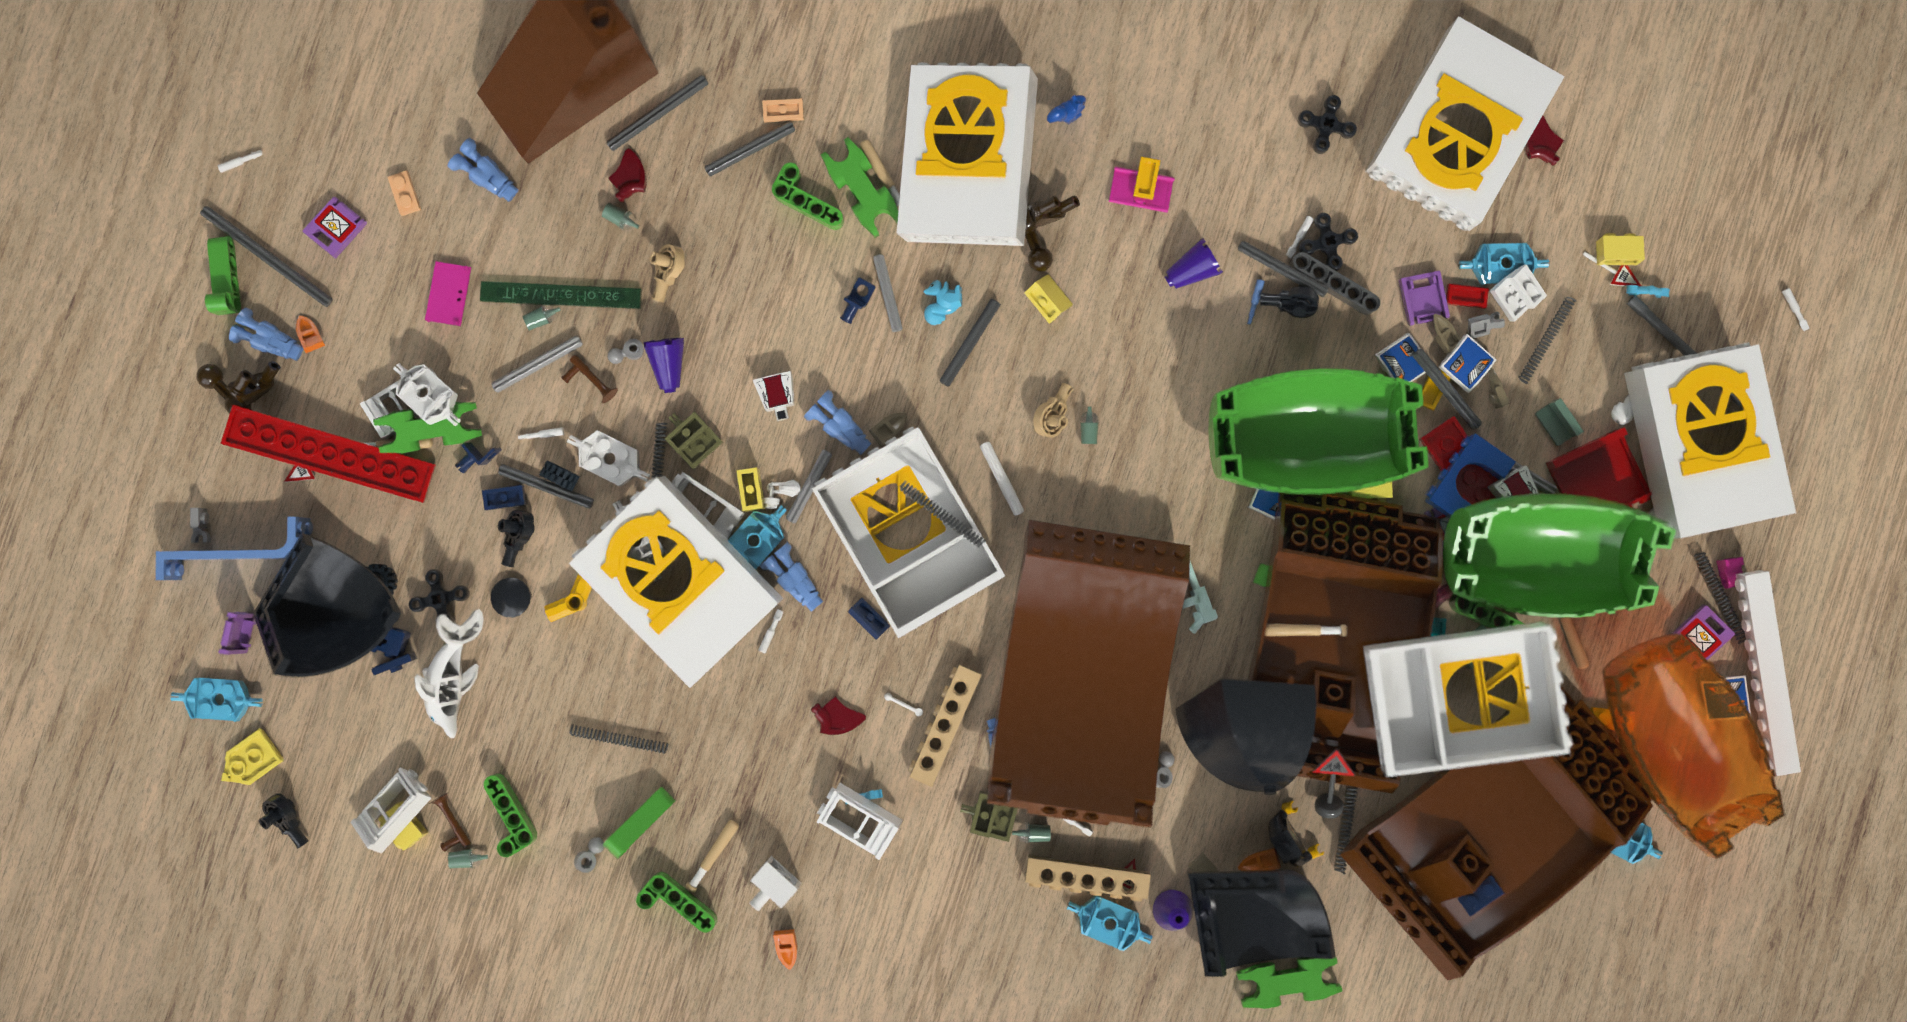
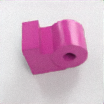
[1716,557,1744,589]

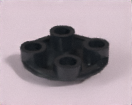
[490,578,532,618]

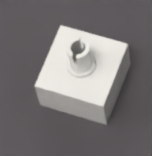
[749,856,801,911]

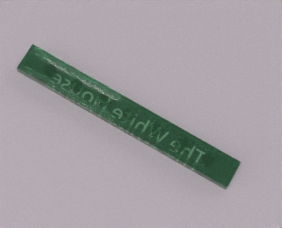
[480,281,642,310]

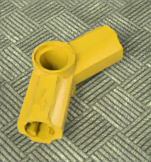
[544,573,592,622]

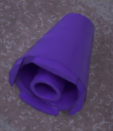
[1165,238,1223,289]
[643,338,684,393]
[1152,889,1193,931]

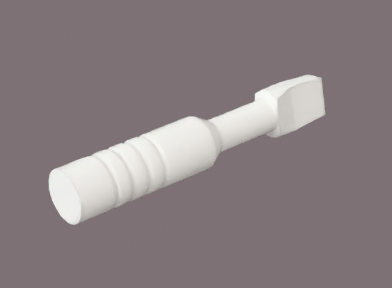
[218,150,263,173]
[1286,216,1314,258]
[1782,288,1810,331]
[518,427,564,439]
[758,609,783,653]
[1063,819,1093,837]

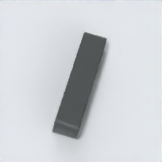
[1289,252,1381,315]

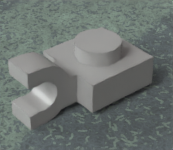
[1468,312,1505,339]
[190,508,211,543]

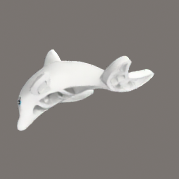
[414,609,483,738]

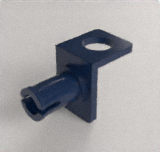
[840,278,876,324]
[455,442,502,473]

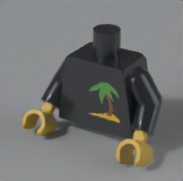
[1268,801,1324,867]

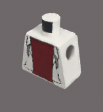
[753,371,795,421]
[1488,465,1538,498]

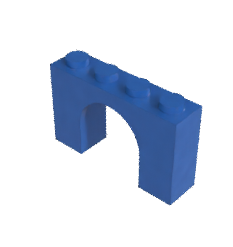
[1425,433,1516,519]

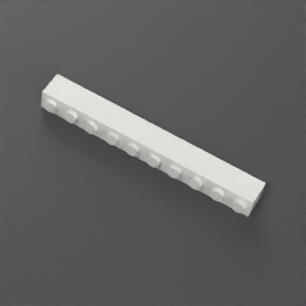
[1735,570,1801,776]

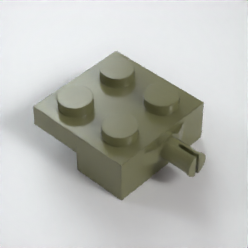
[664,412,723,469]
[960,791,1018,842]

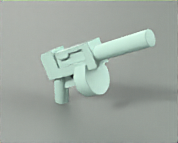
[1182,561,1218,634]

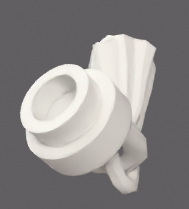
[763,479,801,509]

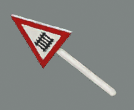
[1583,252,1642,286]
[284,466,316,482]

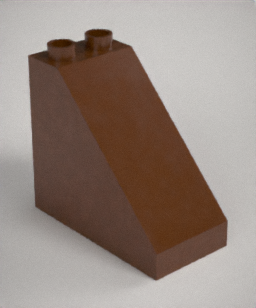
[477,0,659,164]

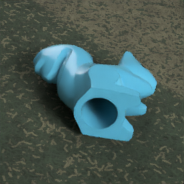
[923,280,962,325]

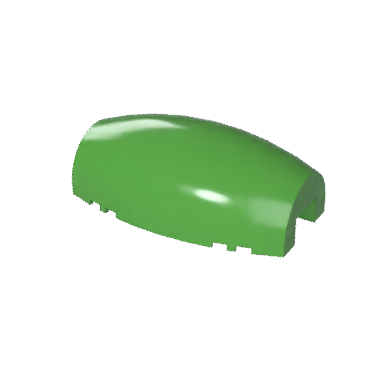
[1208,369,1428,494]
[1443,493,1676,618]

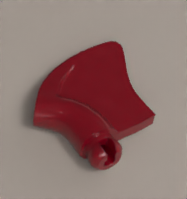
[1525,115,1564,166]
[608,148,647,202]
[811,696,866,735]

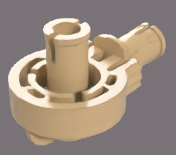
[650,244,685,302]
[1033,383,1073,438]

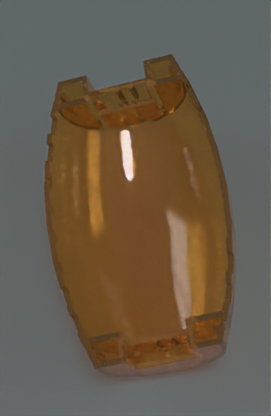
[1602,634,1785,859]

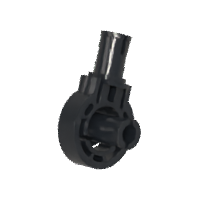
[1260,285,1319,318]
[498,510,535,567]
[258,793,309,849]

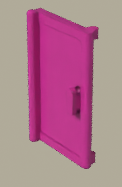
[1109,167,1175,213]
[425,261,471,326]

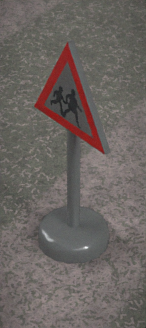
[1313,749,1355,819]

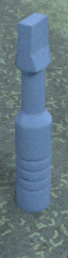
[1247,280,1265,325]

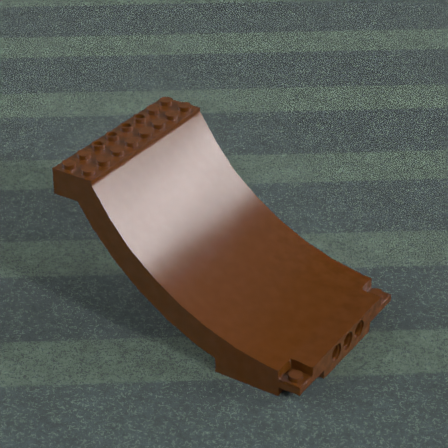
[1247,493,1443,794]
[987,520,1190,828]
[1340,685,1655,981]

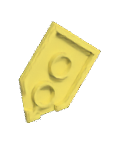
[221,728,284,785]

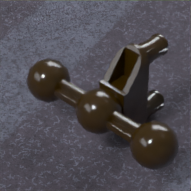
[1025,195,1080,272]
[196,361,281,414]

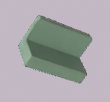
[1535,398,1584,446]

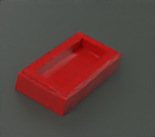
[1446,284,1489,309]

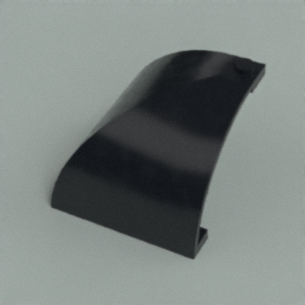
[253,533,401,677]
[1176,679,1316,795]
[1188,870,1336,977]

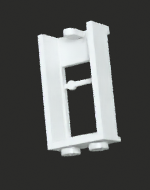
[360,368,436,439]
[672,472,745,540]
[350,767,431,853]
[817,783,903,860]

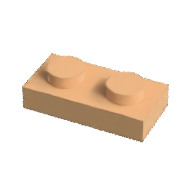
[762,98,804,123]
[388,171,421,216]

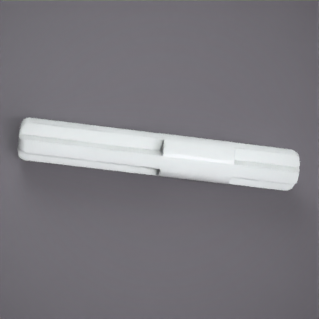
[980,442,1024,516]

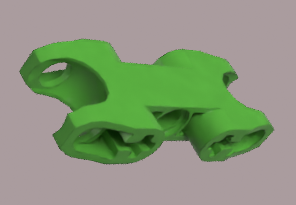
[821,137,898,238]
[373,402,482,453]
[1236,957,1342,1009]

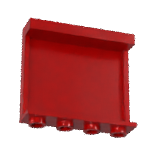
[1546,427,1652,507]

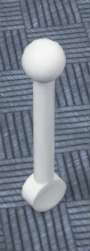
[884,693,923,716]

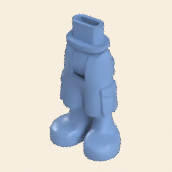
[447,138,519,202]
[229,308,304,361]
[804,390,872,455]
[759,542,823,611]

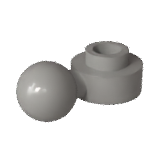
[607,339,644,364]
[1156,751,1175,788]
[574,837,604,873]

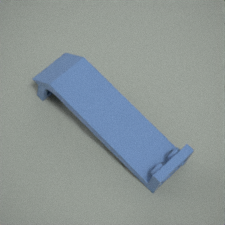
[156,517,318,580]

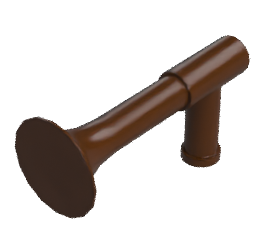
[561,355,618,403]
[429,792,471,852]

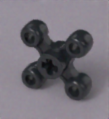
[1297,95,1357,154]
[1299,213,1358,271]
[409,569,470,623]

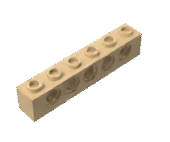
[908,664,981,787]
[1025,855,1151,902]

